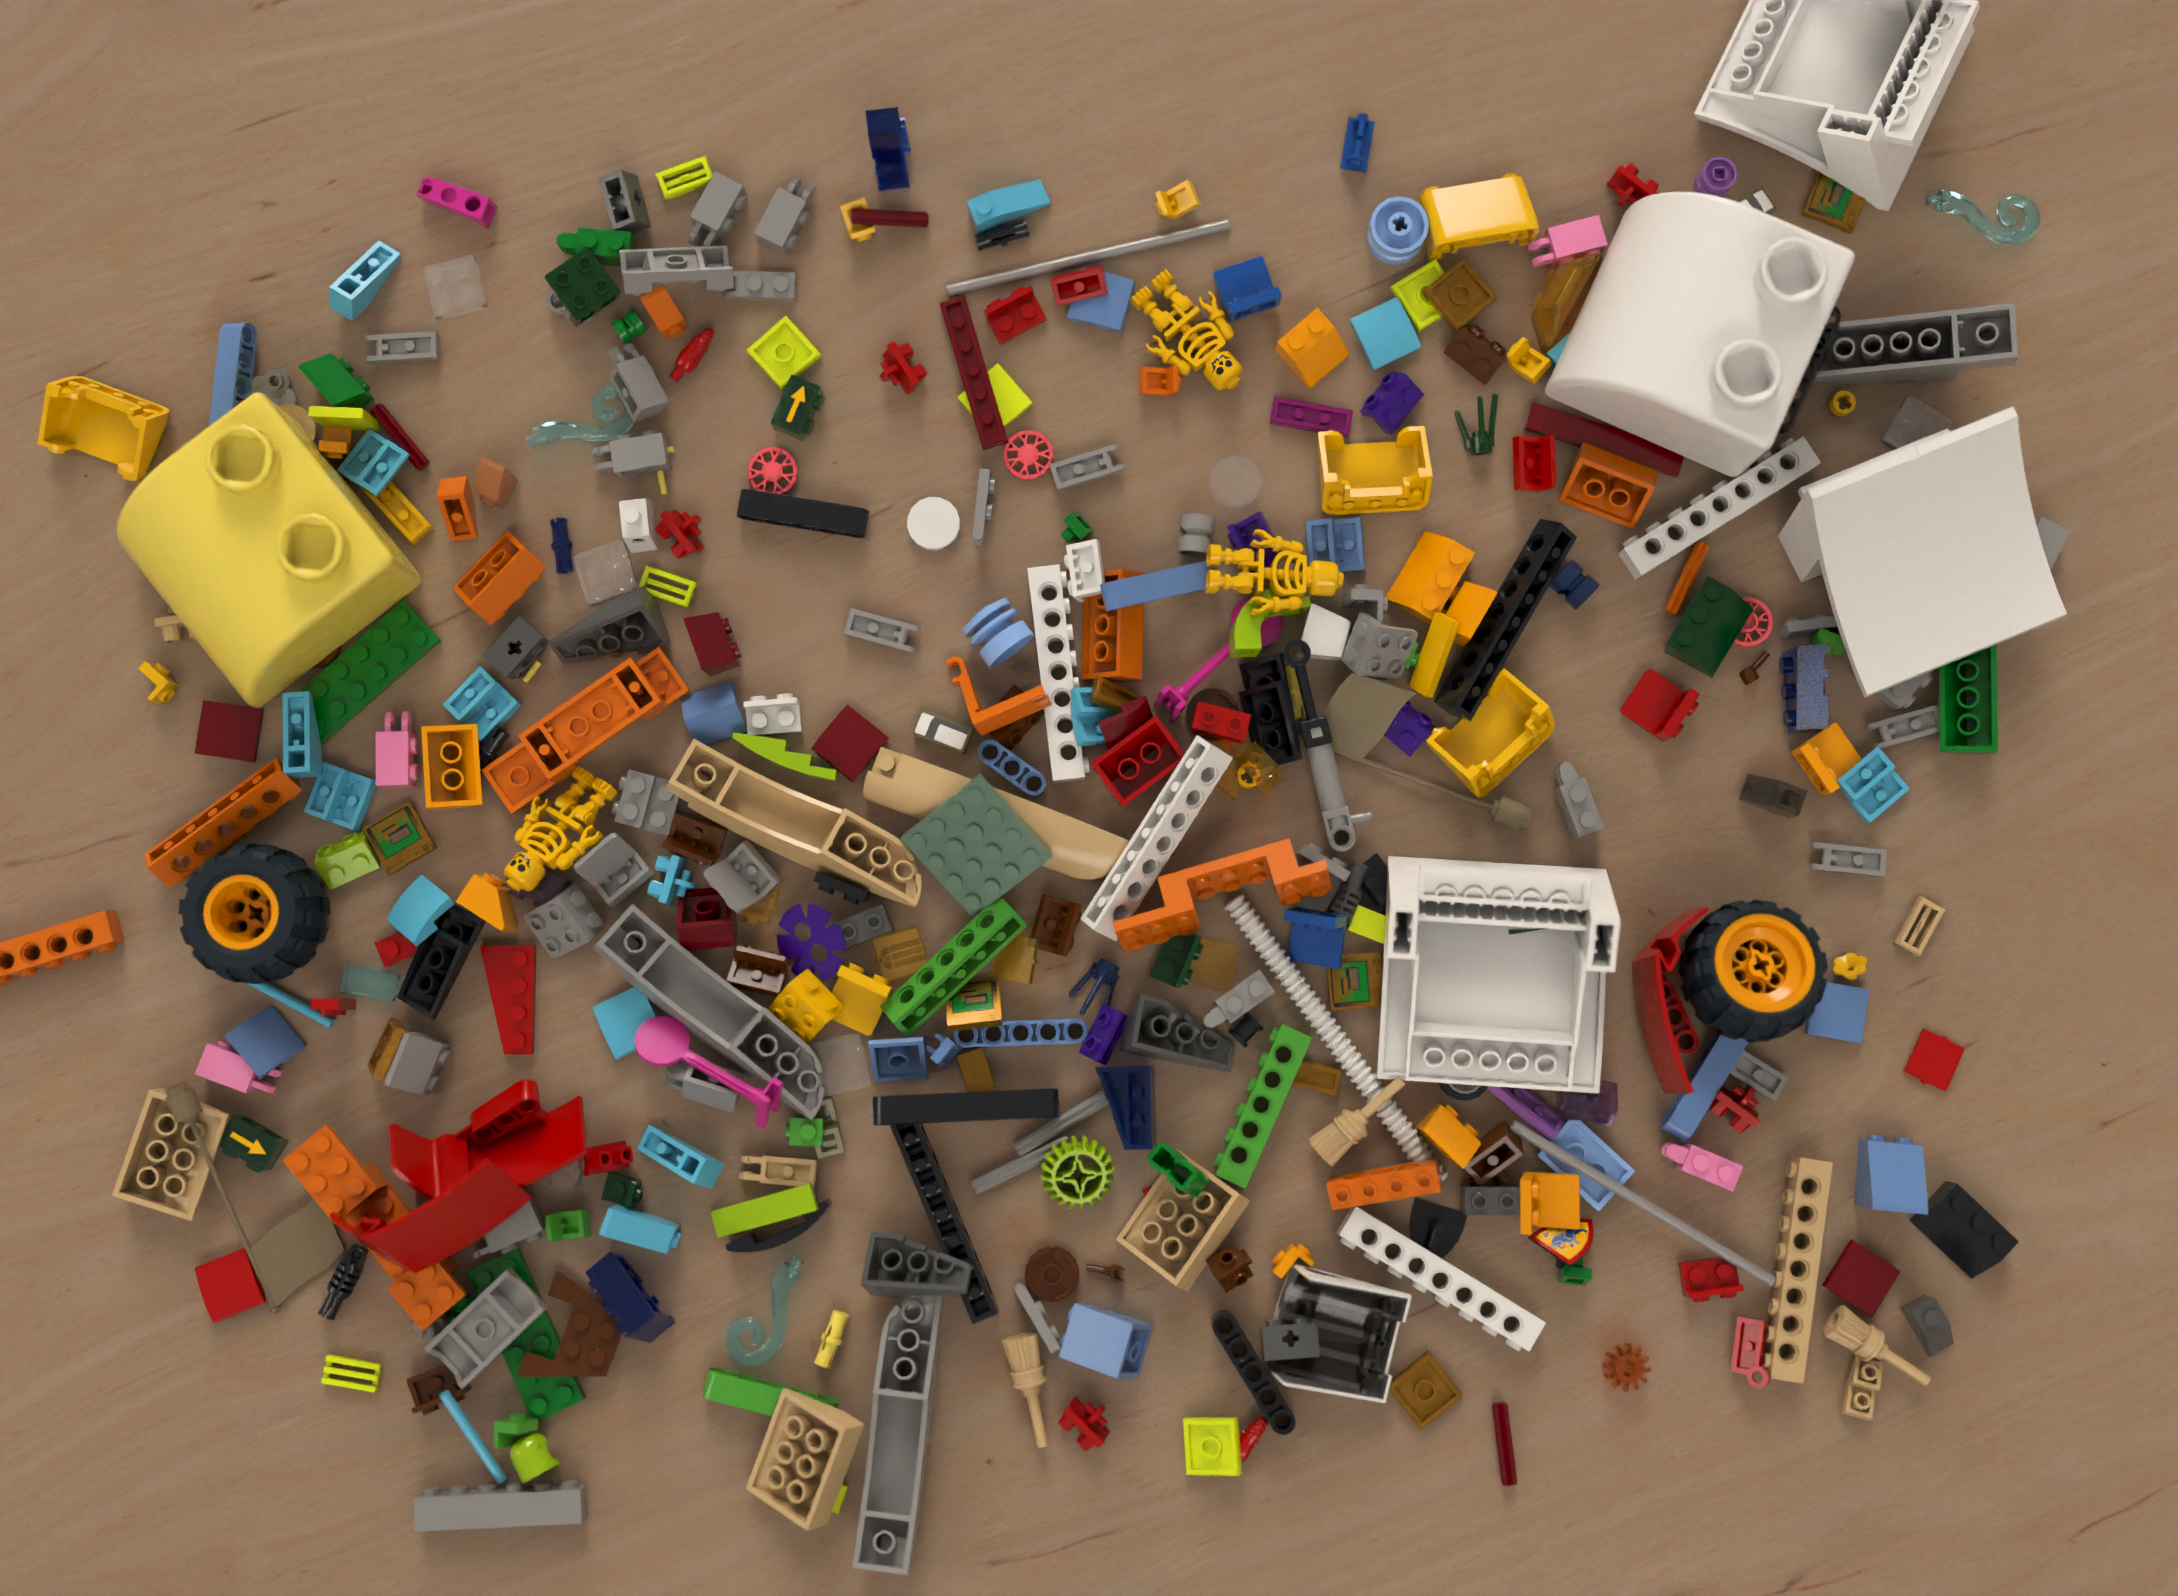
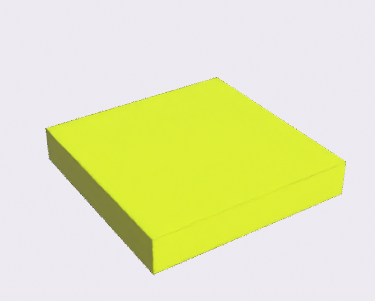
[1390,259,1445,332]
[746,316,822,391]
[958,363,1033,428]
[308,406,379,431]
[1183,1417,1242,1476]

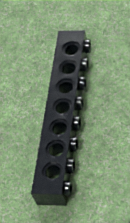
[1434,519,1577,721]
[890,1124,999,1324]

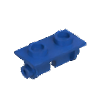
[1340,113,1375,173]

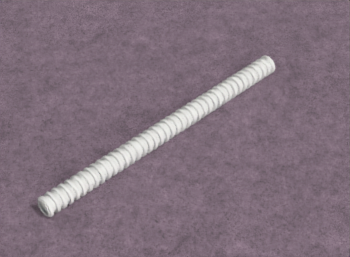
[1224,894,1448,1181]

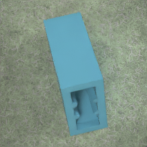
[599,1204,682,1254]

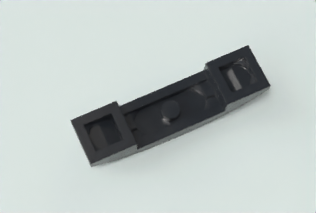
[725,1198,832,1253]

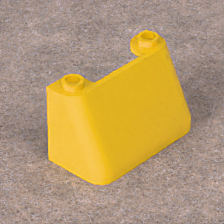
[1417,173,1539,261]
[38,376,170,481]
[1317,426,1433,515]
[1426,668,1555,798]

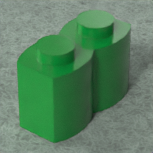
[1147,1142,1209,1197]

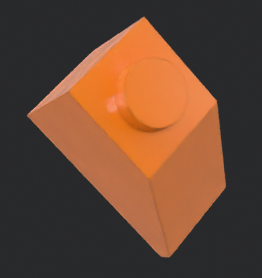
[640,284,688,340]
[436,476,478,541]

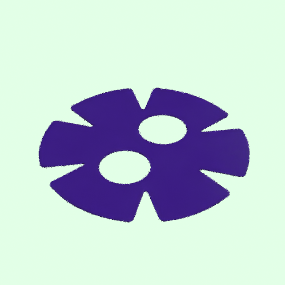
[777,903,846,981]

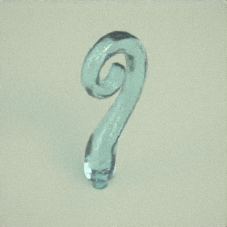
[1926,190,2040,244]
[526,385,634,448]
[726,1256,803,1366]

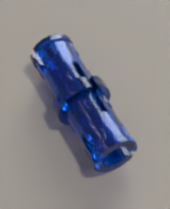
[550,518,574,574]

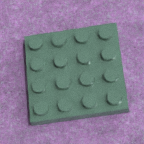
[900,774,1053,918]

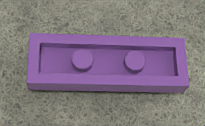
[1487,1086,1565,1142]

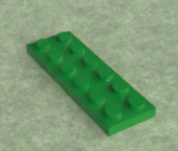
[282,600,441,746]
[467,1248,586,1421]

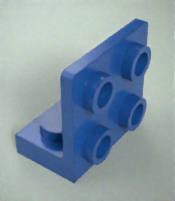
[1213,256,1282,322]
[1283,906,1347,969]

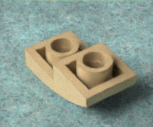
[1841,1356,1883,1421]

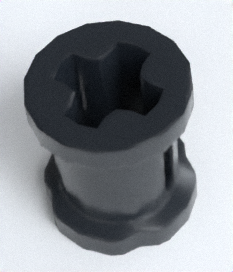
[1228,1012,1264,1048]

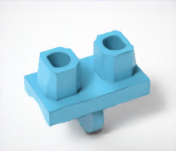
[647,855,696,905]

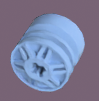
[962,598,1034,669]

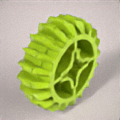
[1040,1135,1115,1210]

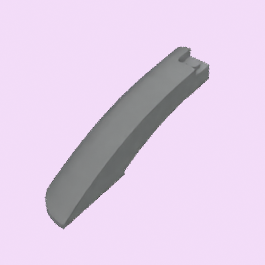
[593,904,824,1120]
[852,1295,944,1575]

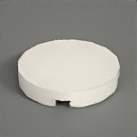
[907,497,960,551]

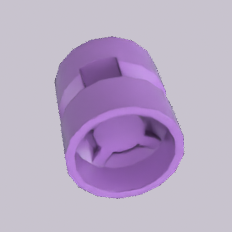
[1693,157,1737,198]

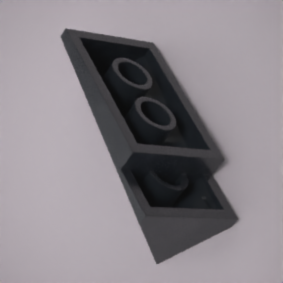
[1239,652,1302,770]
[396,902,486,1020]

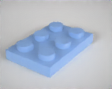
[1536,1114,1635,1212]

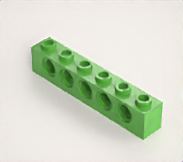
[880,897,1028,1037]
[1212,1024,1312,1189]

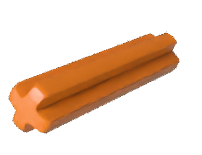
[1665,541,1709,616]

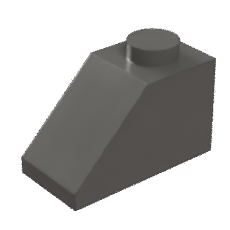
[1900,1294,1954,1357]

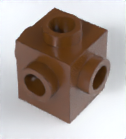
[1206,1243,1253,1293]

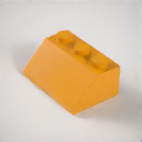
[1385,531,1475,626]
[421,724,482,811]

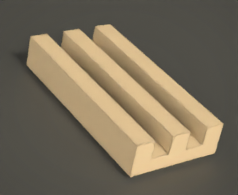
[1893,896,1946,957]

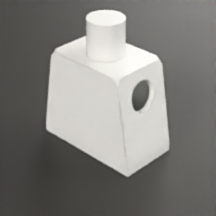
[619,498,658,553]
[1296,603,1351,661]

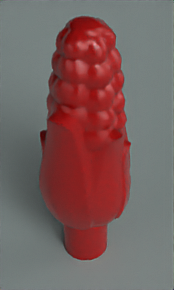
[669,328,714,382]
[1239,1416,1269,1463]

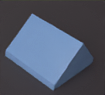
[680,681,747,745]
[868,1036,928,1082]

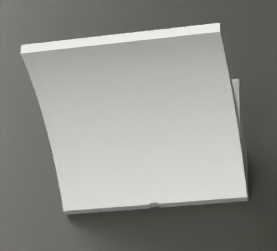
[1694,0,1980,211]
[1778,407,2067,698]
[1377,856,1621,1094]

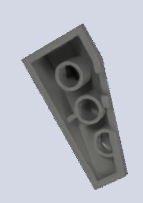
[548,586,670,663]
[1119,993,1235,1072]
[861,1232,972,1297]

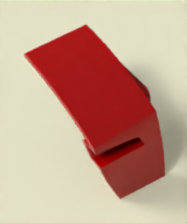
[1632,906,1709,1094]
[389,1079,587,1200]
[329,1157,532,1273]

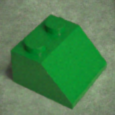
[298,353,374,408]

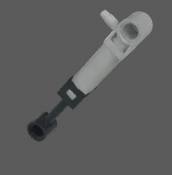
[1282,639,1373,851]

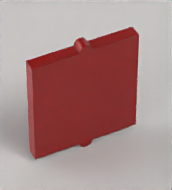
[1903,1029,1965,1091]

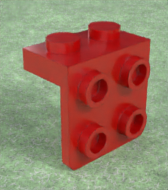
[1620,669,1700,742]

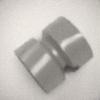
[1177,513,1215,558]

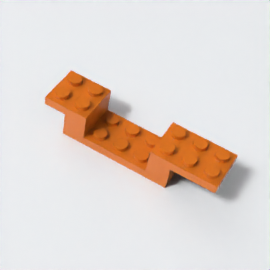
[481,647,691,815]
[1112,839,1332,952]
[282,1124,468,1331]

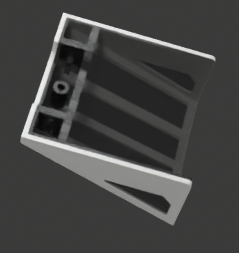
[1267,1263,1412,1403]

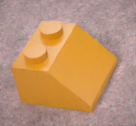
[1275,307,1350,390]
[1441,581,1498,647]
[456,873,518,933]
[1416,1103,1481,1169]

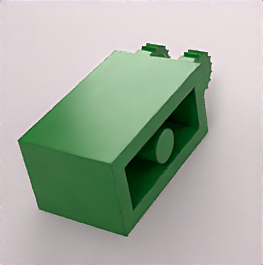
[556,228,637,266]

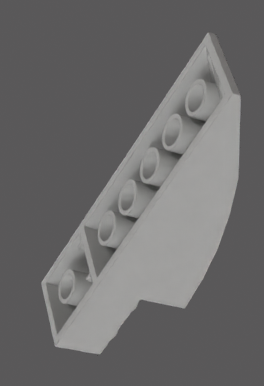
[1804,303,2018,383]

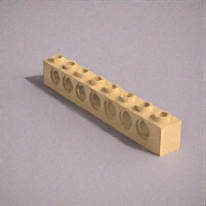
[1762,1156,1833,1384]

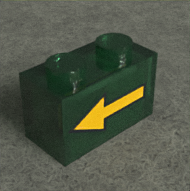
[770,374,825,441]
[219,1114,289,1173]

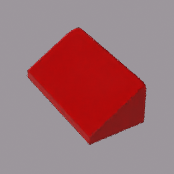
[1050,264,1108,306]

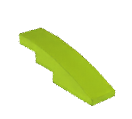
[732,732,839,783]
[710,1183,819,1238]

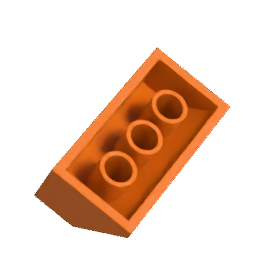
[1081,568,1145,682]

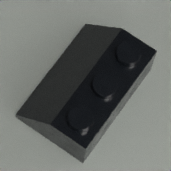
[1909,1181,2019,1279]

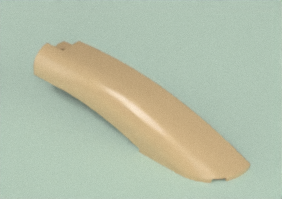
[665,739,922,907]
[863,747,1130,880]

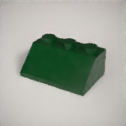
[1664,576,1753,678]

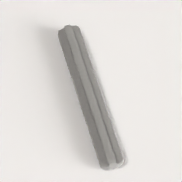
[1014,1090,1111,1156]
[971,1136,1071,1194]

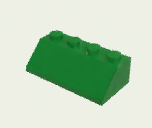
[1939,644,1998,755]

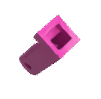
[417,177,497,229]

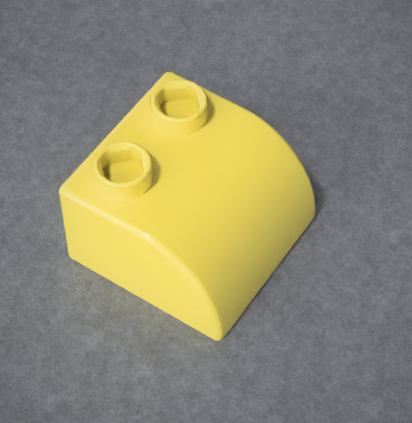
[117,393,422,708]

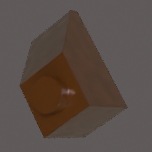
[1465,1120,1524,1186]

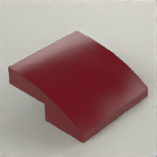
[1098,696,1153,750]
[194,700,264,762]
[811,705,889,783]
[1822,1239,1901,1318]

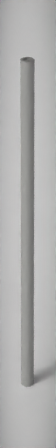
[946,219,1231,296]
[1509,1120,1776,1287]

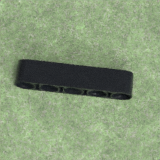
[1778,306,1841,434]
[736,489,870,538]
[1211,1310,1296,1435]

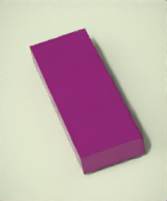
[1269,396,1353,438]

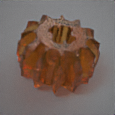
[1602,1343,1651,1392]

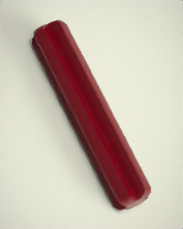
[850,208,929,228]
[371,403,429,471]
[1492,1402,1517,1486]

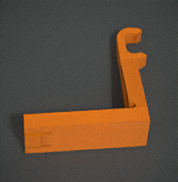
[945,657,1052,736]

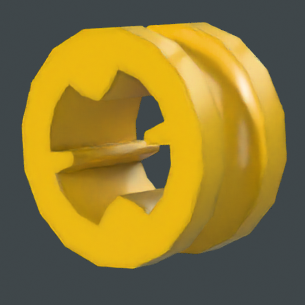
[1828,391,1856,417]
[1236,764,1261,789]

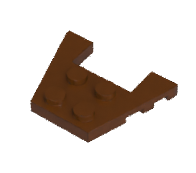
[517,1271,626,1378]

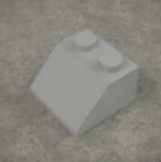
[384,1032,451,1095]

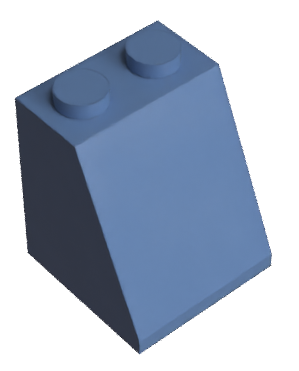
[1854,1134,1928,1215]
[1059,1303,1154,1379]

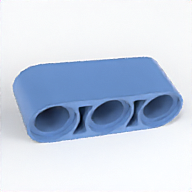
[978,740,1046,798]

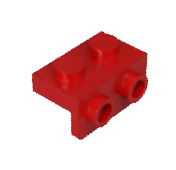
[1512,435,1557,493]

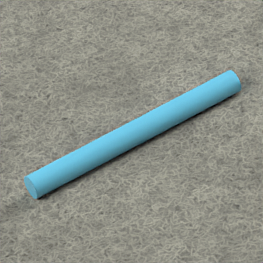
[246,982,336,1029]
[439,1390,507,1484]

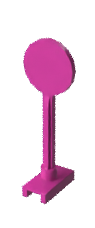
[1154,597,1283,724]
[635,1016,783,1129]

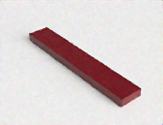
[939,295,1009,451]
[1524,403,1684,478]

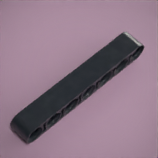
[872,1088,1060,1126]

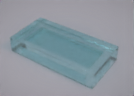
[339,964,401,1002]

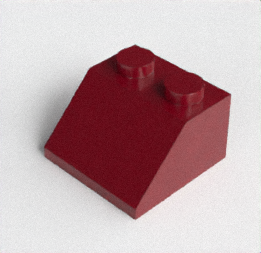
[683,612,742,677]
[676,887,737,951]

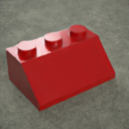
[1091,715,1185,808]

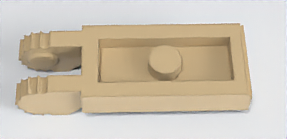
[739,1155,818,1188]

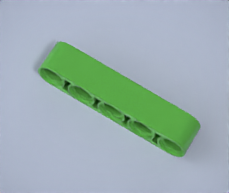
[702,1368,839,1416]

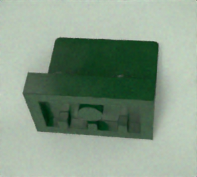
[545,248,620,327]
[1149,935,1204,989]

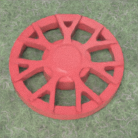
[1003,430,1053,480]
[748,447,798,495]
[1733,597,1773,647]

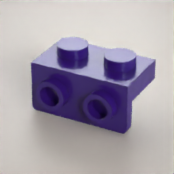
[1360,371,1424,435]
[1227,512,1281,573]
[1384,700,1435,757]
[1079,1004,1128,1065]

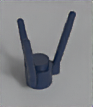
[1069,958,1120,1015]

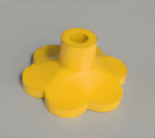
[1833,953,1867,980]

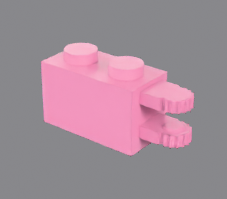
[1527,215,1608,267]
[376,711,420,788]
[195,1040,282,1093]
[1660,1142,1743,1192]

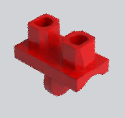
[1606,163,1659,207]
[879,341,927,395]
[655,510,705,559]
[1709,1085,1760,1134]
[583,1141,633,1176]
[1058,1396,1110,1451]

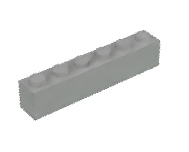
[414,1480,588,1532]

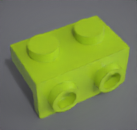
[314,832,380,890]

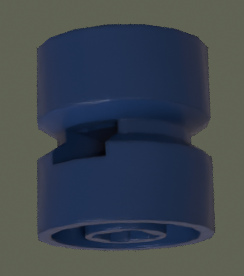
[1549,559,1600,610]

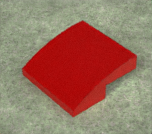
[195,1247,266,1323]

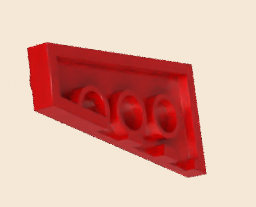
[480,945,536,1054]

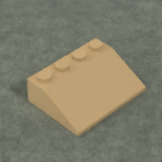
[112,1088,230,1221]
[1116,1150,1250,1292]
[746,1388,865,1531]

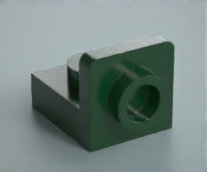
[601,1172,644,1209]

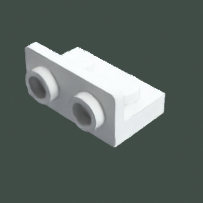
[1064,539,1105,602]
[743,693,802,736]

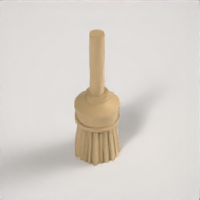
[1309,1076,1406,1167]
[1823,1305,1931,1386]
[1002,1332,1048,1448]

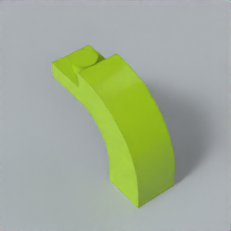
[1229,588,1311,658]

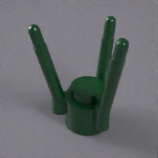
[1455,394,1498,455]

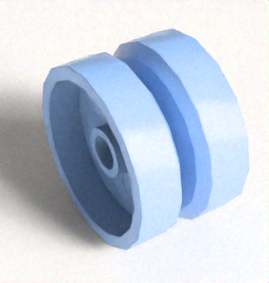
[1366,196,1429,265]

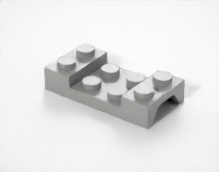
[619,245,734,296]
[424,1268,549,1389]

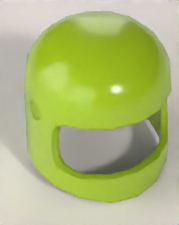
[510,1433,561,1483]

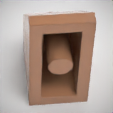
[473,456,518,508]

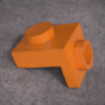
[1138,366,1181,397]

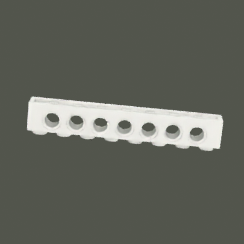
[1618,436,1821,580]
[1027,564,1090,783]
[1080,735,1233,941]
[1337,1206,1546,1351]

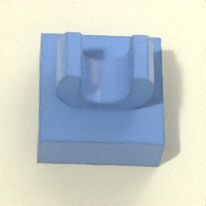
[926,1034,962,1069]

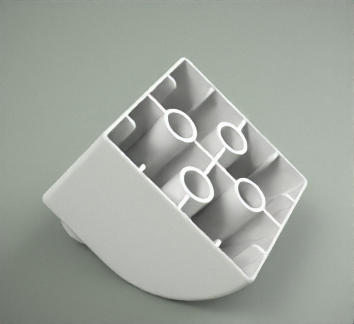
[1545,192,1855,477]

